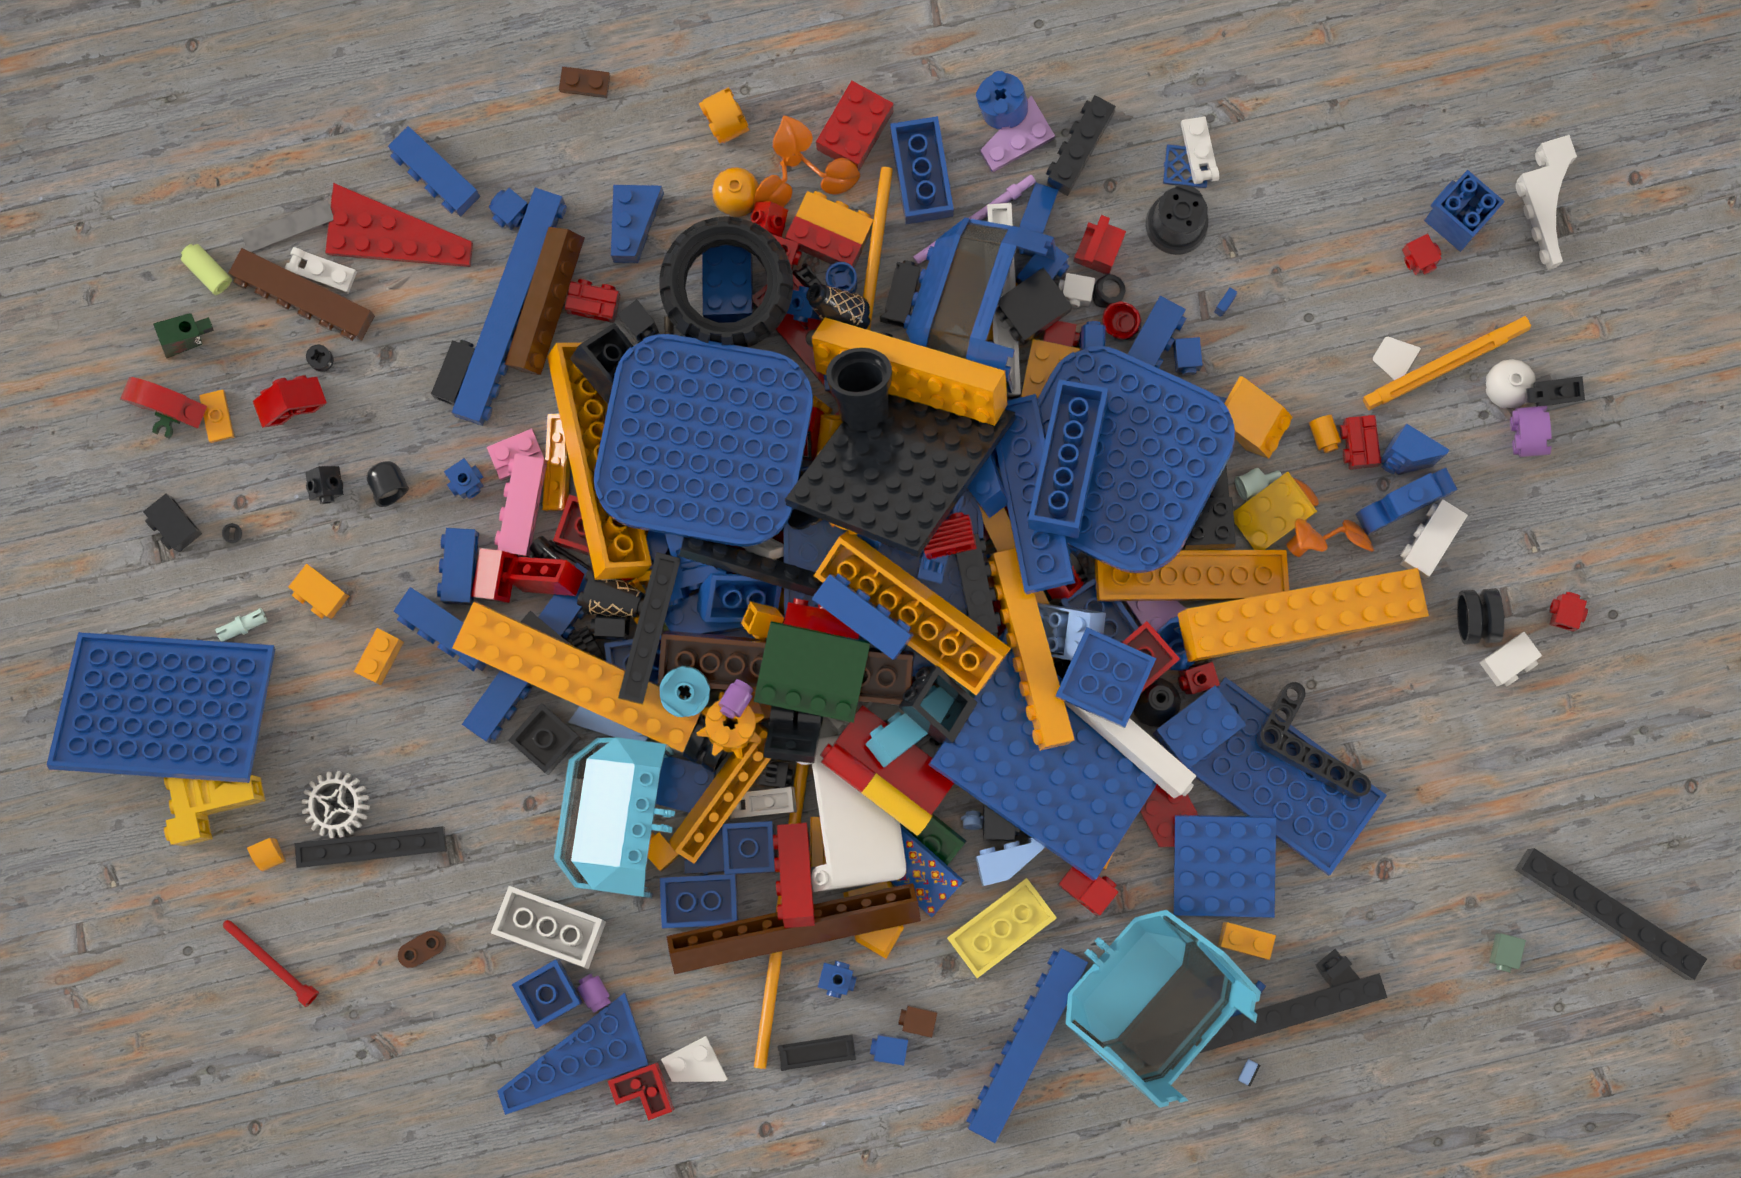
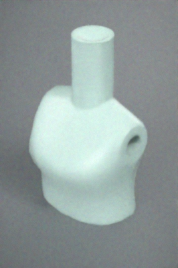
[1235,468,1282,500]

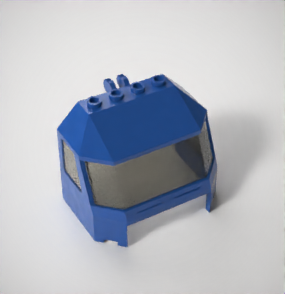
[904,217,1057,393]

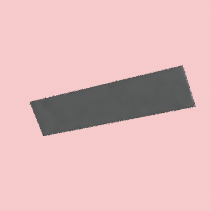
[242,200,333,252]

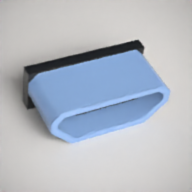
[1238,1059,1261,1087]

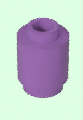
[718,679,753,719]
[577,973,611,1013]

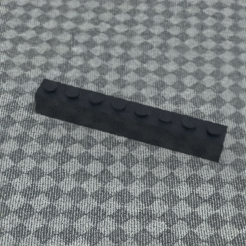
[1515,848,1707,980]

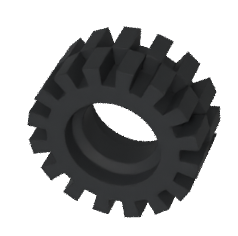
[570,626,606,661]

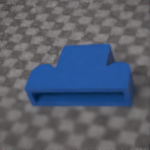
[1355,468,1458,535]

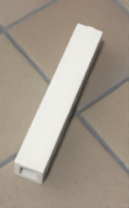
[1064,701,1196,798]

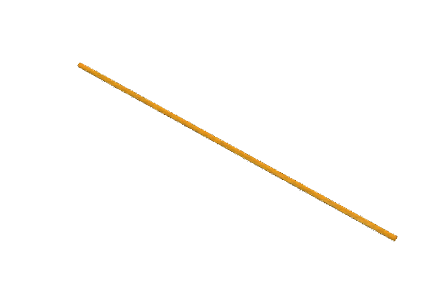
[754,167,893,1069]

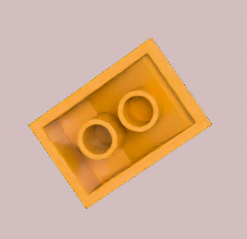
[1224,376,1293,459]

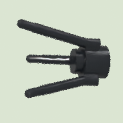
[529,536,591,570]

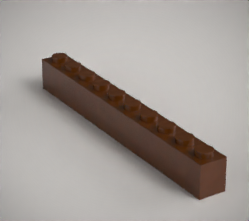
[666,883,921,974]

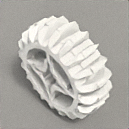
[302,771,370,838]

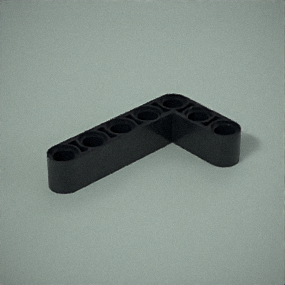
[1256,682,1371,799]

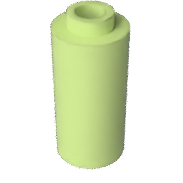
[181,244,232,295]

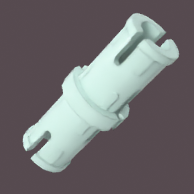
[215,608,268,642]

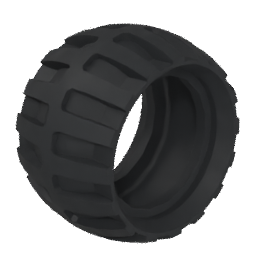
[659,216,793,347]

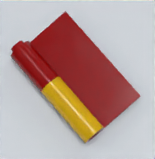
[820,705,954,836]

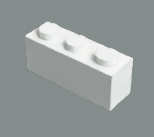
[1400,499,1468,580]

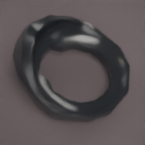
[1092,274,1126,308]

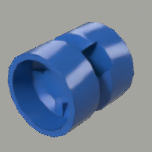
[826,262,857,293]

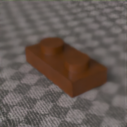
[559,66,610,98]

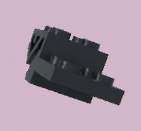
[1184,464,1236,550]

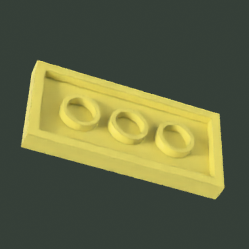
[947,878,1057,978]

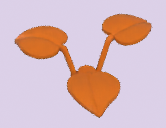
[753,116,861,208]
[1286,478,1374,557]

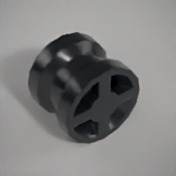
[306,344,334,372]

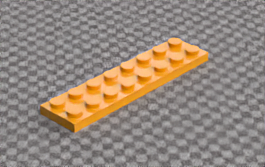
[1094,550,1290,601]

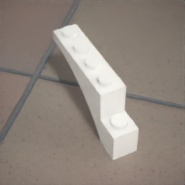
[1516,135,1577,270]

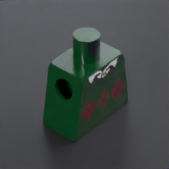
[153,313,214,359]

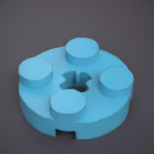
[659,666,710,717]

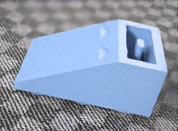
[1037,603,1106,660]
[975,838,1045,886]

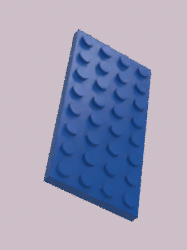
[1189,677,1387,876]

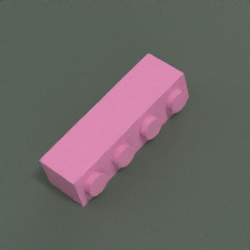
[495,454,548,556]

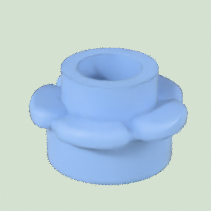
[961,811,984,830]

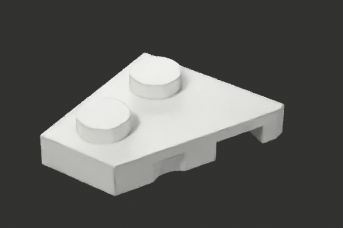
[661,1036,728,1082]

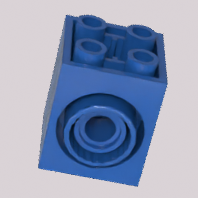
[1424,170,1505,252]

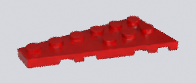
[325,183,473,267]

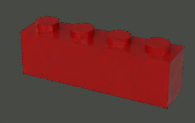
[773,823,815,928]

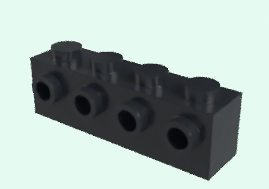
[1046,95,1116,196]
[955,534,1001,634]

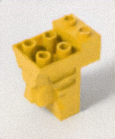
[164,775,265,846]

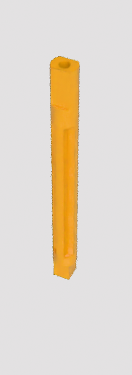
[1363,316,1531,410]

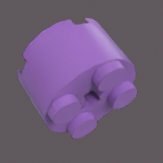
[1510,406,1551,457]

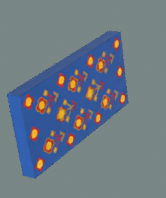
[890,825,964,918]

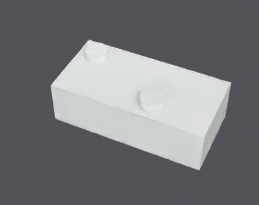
[491,886,606,969]

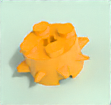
[697,692,765,759]

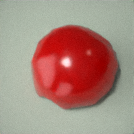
[1102,301,1142,340]

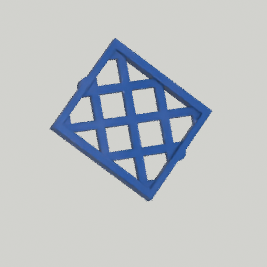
[1163,144,1208,188]

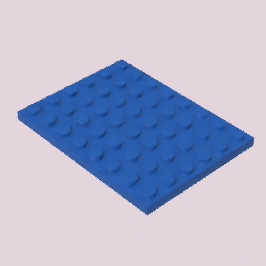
[47,632,275,783]
[928,648,1157,881]

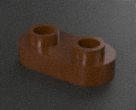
[398,930,446,968]

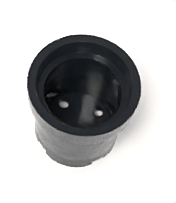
[1146,185,1208,255]
[826,348,892,431]

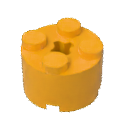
[699,87,750,144]

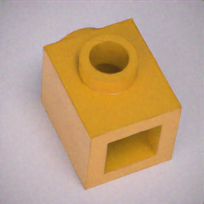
[741,601,784,640]

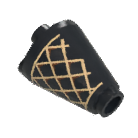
[806,284,871,329]
[577,568,645,617]

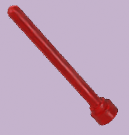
[223,920,319,1007]

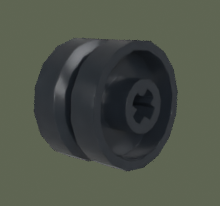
[1457,588,1504,645]
[683,715,736,773]

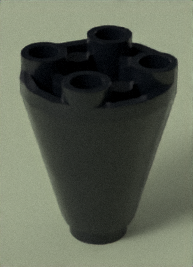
[1133,678,1181,727]

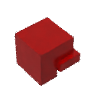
[1073,215,1126,275]

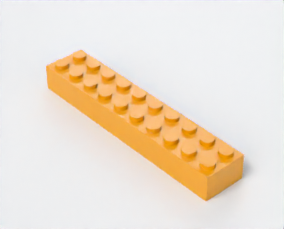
[547,342,652,580]
[1178,568,1429,662]
[452,602,701,753]

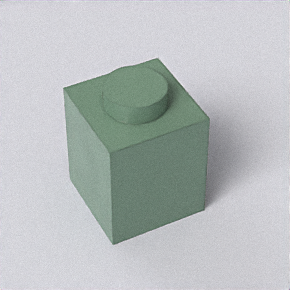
[1489,933,1526,973]

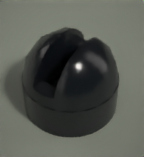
[222,523,242,543]

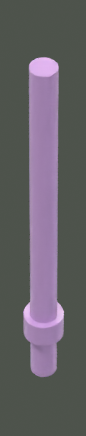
[913,175,1036,265]

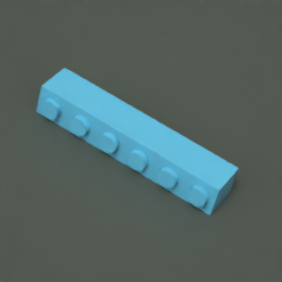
[866,675,975,767]

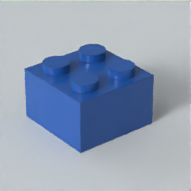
[722,821,775,875]
[512,959,583,1029]

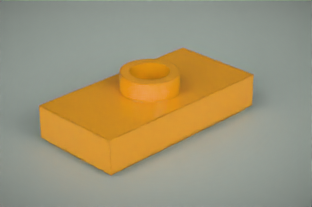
[199,390,235,443]

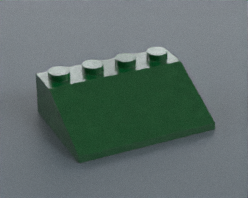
[754,621,870,723]

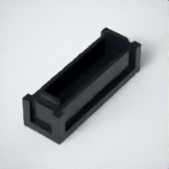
[778,1034,856,1071]

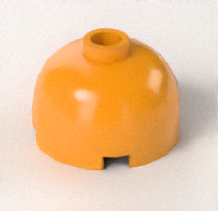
[712,167,759,217]

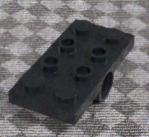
[764,706,824,763]

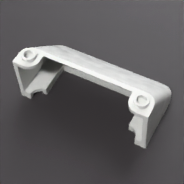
[797,735,906,892]

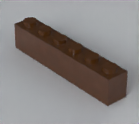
[505,227,585,375]
[228,248,375,341]

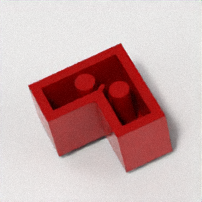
[253,375,327,428]
[1057,866,1118,916]
[608,1062,675,1121]

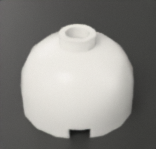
[1486,359,1536,408]

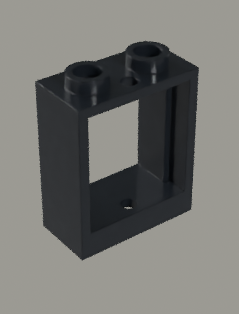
[898,666,978,743]

